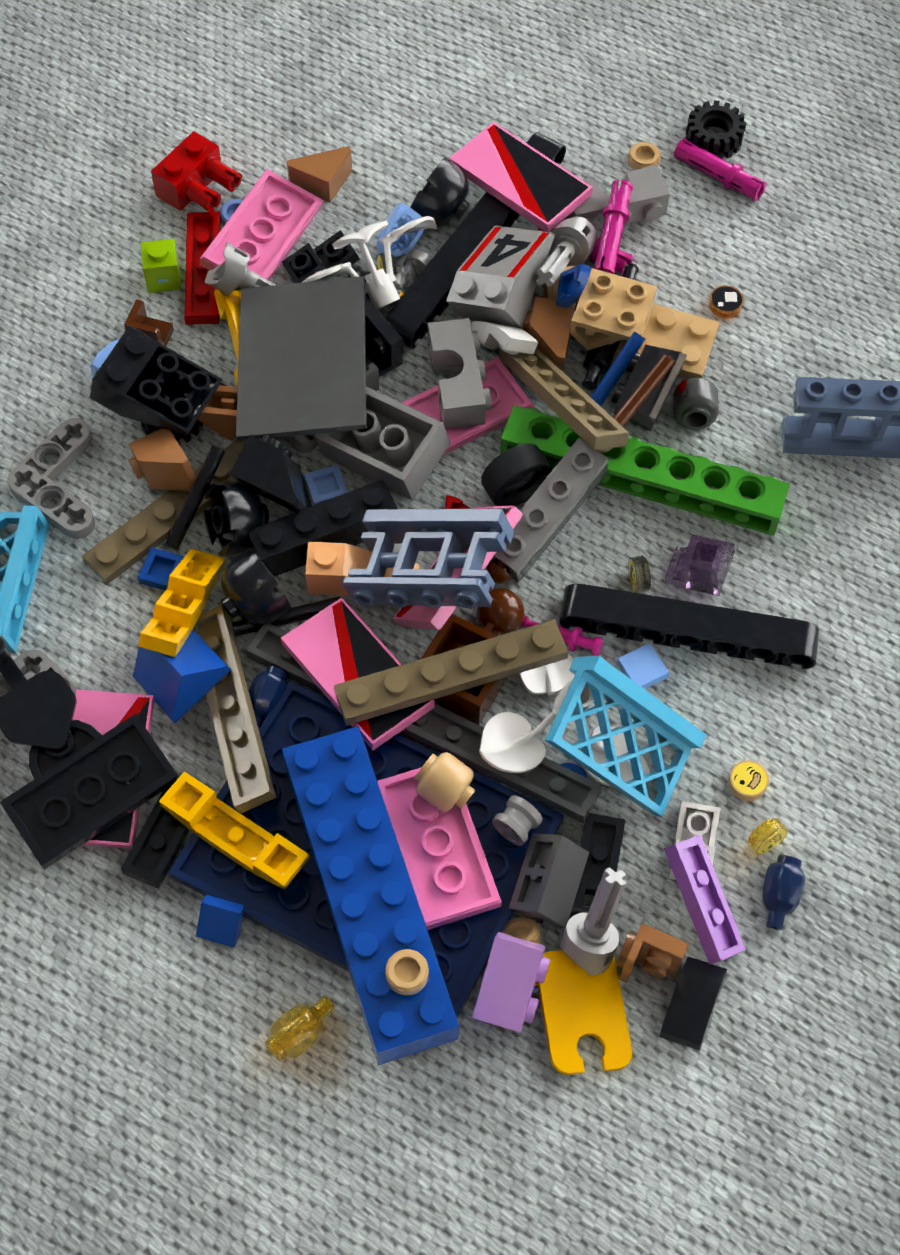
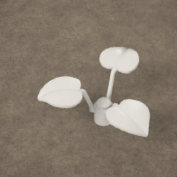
[303,216,437,309]
[479,653,650,786]

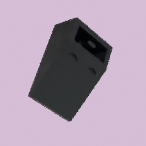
[90,325,223,435]

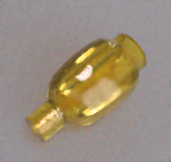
[265,995,335,1061]

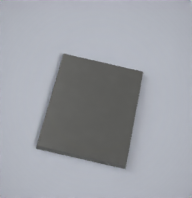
[236,276,367,441]

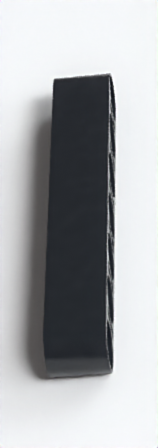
[559,584,819,669]

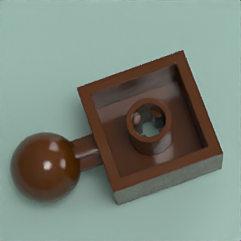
[421,588,525,725]

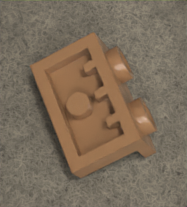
[616,923,689,983]

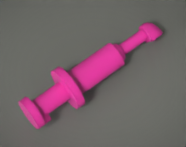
[521,615,603,656]

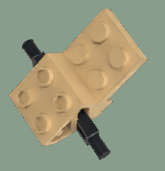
[570,263,720,390]

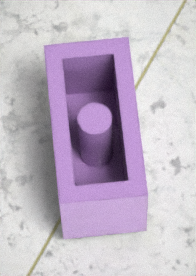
[472,932,551,1033]

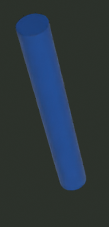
[591,331,646,406]

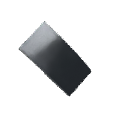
[282,230,360,283]
[660,956,727,1051]

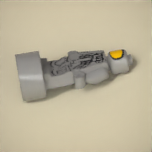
[393,249,432,305]

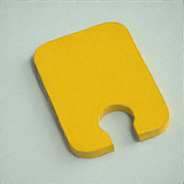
[538,950,632,1075]

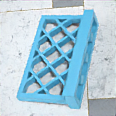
[0,506,50,653]
[545,656,706,817]

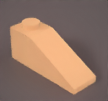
[305,542,420,596]

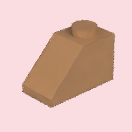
[523,297,576,372]
[128,428,196,491]

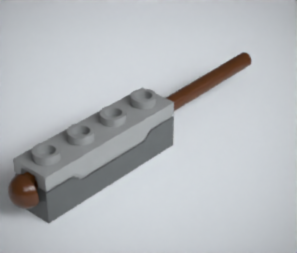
[486,354,675,584]

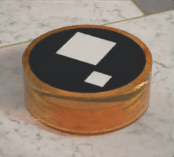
[709,285,744,319]

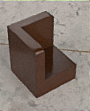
[124,300,174,346]

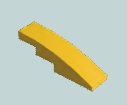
[138,548,226,657]

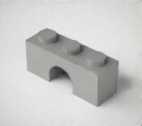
[566,165,670,232]
[428,318,492,429]

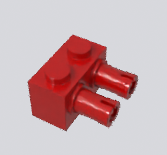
[151,131,242,213]

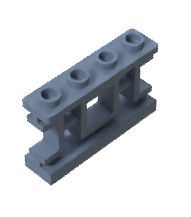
[781,377,900,458]
[342,509,514,609]

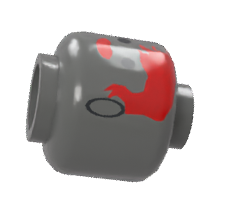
[673,378,719,430]

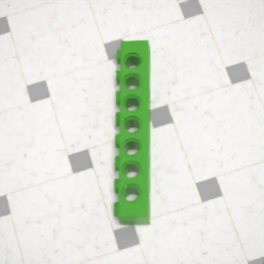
[500,405,790,536]

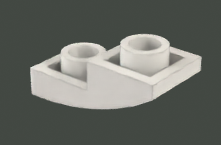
[471,321,539,355]
[669,801,721,880]

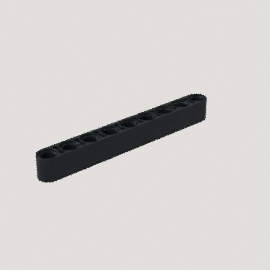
[385,132,566,349]

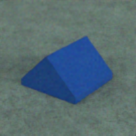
[133,630,231,723]

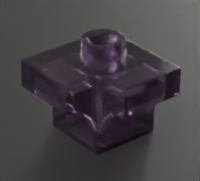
[665,534,735,596]

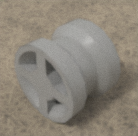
[492,795,543,846]

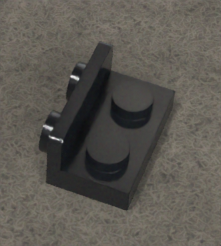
[365,295,403,377]

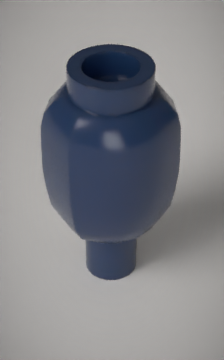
[248,666,289,729]
[762,855,805,930]

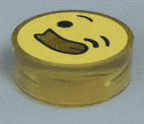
[748,818,788,855]

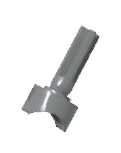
[536,217,597,287]
[205,242,275,295]
[559,868,627,975]

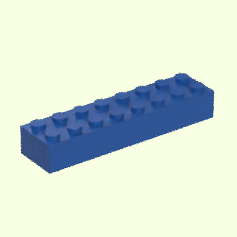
[282,726,460,1066]

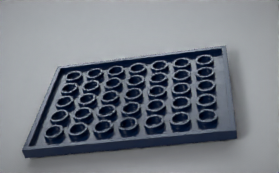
[168,681,564,1020]

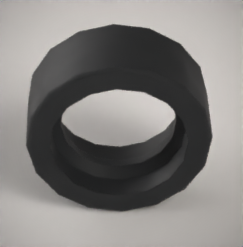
[481,443,553,507]

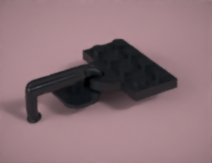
[0,636,179,870]

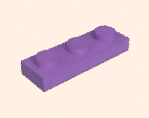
[664,835,746,965]

